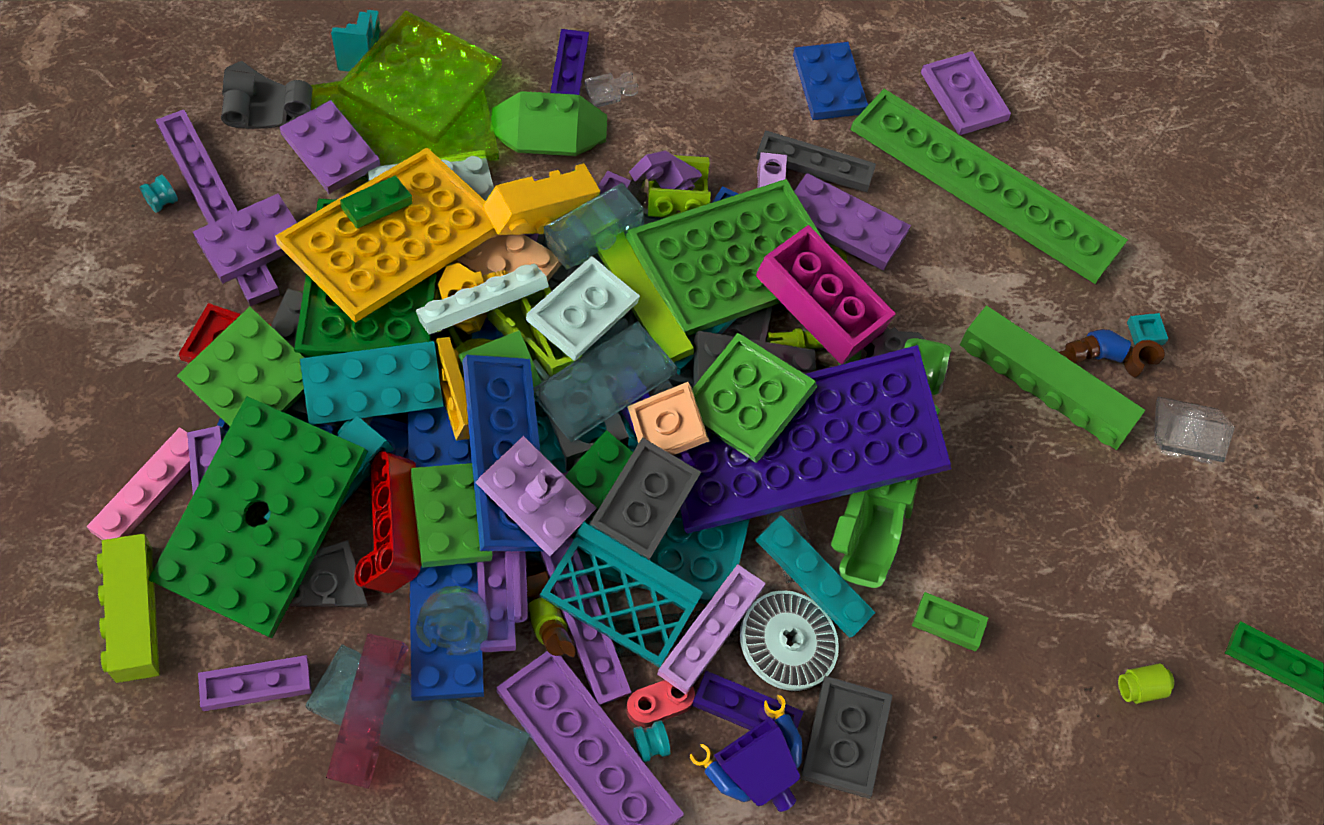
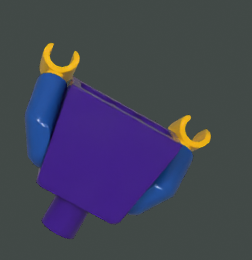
[690,695,802,812]

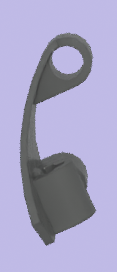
[221,61,313,129]

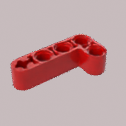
[354,451,422,594]

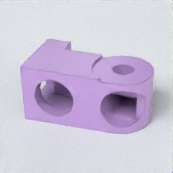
[757,152,787,188]

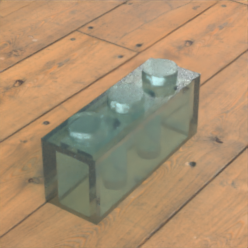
[544,183,644,270]

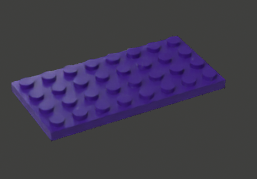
[680,345,952,534]

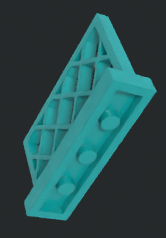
[540,522,703,668]

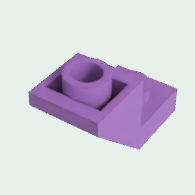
[629,150,702,190]

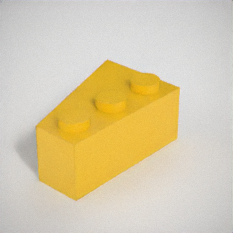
[483,163,601,235]

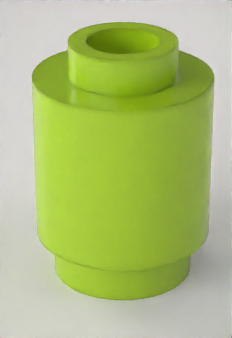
[1118,663,1174,704]

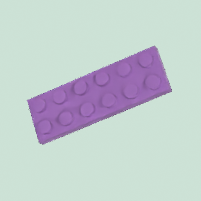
[496,651,684,825]

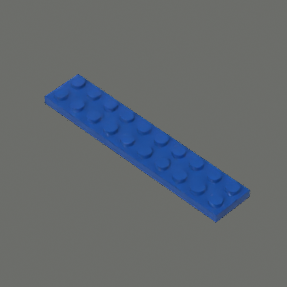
[408,397,484,701]

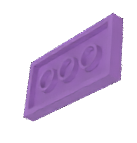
[794,173,911,271]

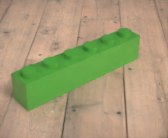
[960,305,1145,450]

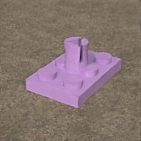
[475,436,596,556]

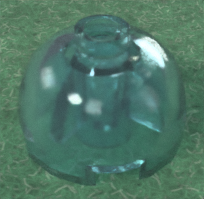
[416,586,490,655]

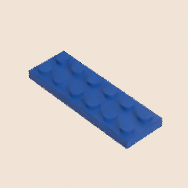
[463,355,545,552]

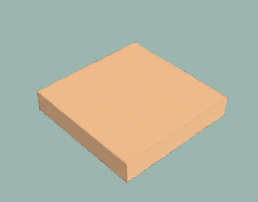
[627,382,709,456]

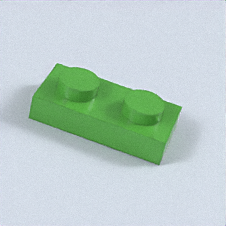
[912,592,988,652]

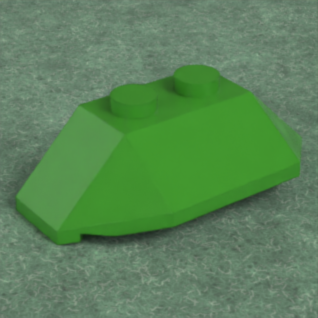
[490,91,607,156]

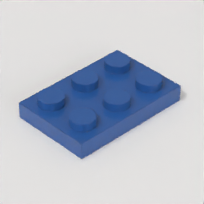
[793,42,868,120]

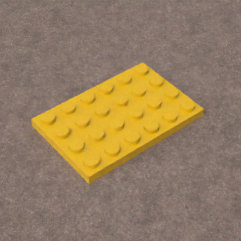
[275,148,497,323]

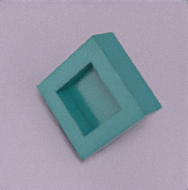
[1127,313,1168,345]

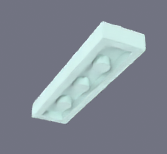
[416,263,549,335]

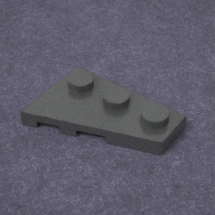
[289,540,368,607]

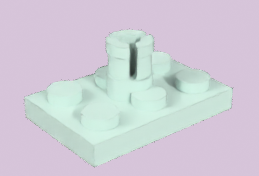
[526,256,640,361]

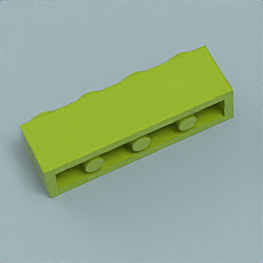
[97,534,160,683]

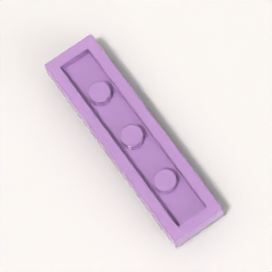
[657,564,766,695]

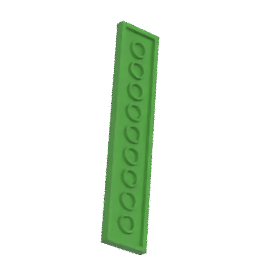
[850,89,1128,284]

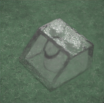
[1154,397,1235,464]

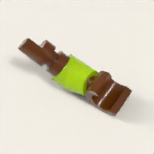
[526,565,575,658]

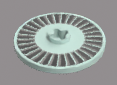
[740,590,839,691]

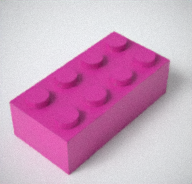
[755,225,896,365]

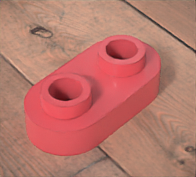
[627,680,695,727]

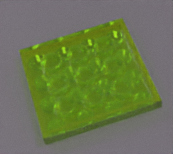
[338,10,502,144]

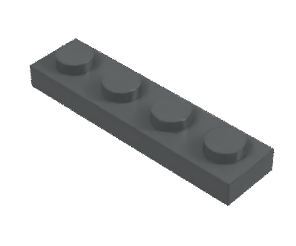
[756,130,876,193]

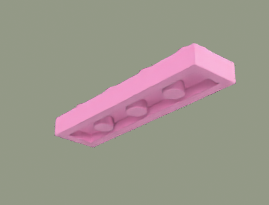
[87,427,190,540]

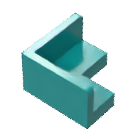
[331,10,381,74]

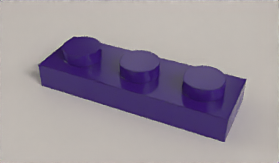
[550,29,589,95]
[692,671,804,730]

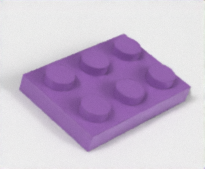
[921,51,1011,135]
[280,100,380,194]
[193,193,297,284]

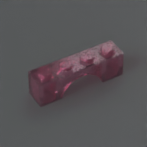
[326,633,409,789]

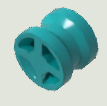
[139,174,178,213]
[633,720,671,762]

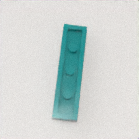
[755,515,876,638]

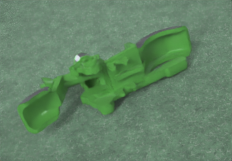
[831,338,951,588]

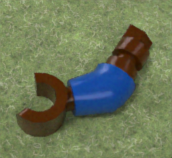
[1058,329,1165,378]

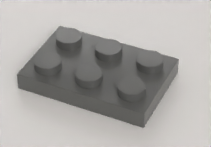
[590,437,701,560]
[800,676,893,799]

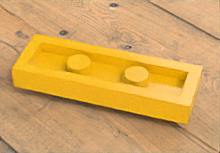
[435,337,470,441]

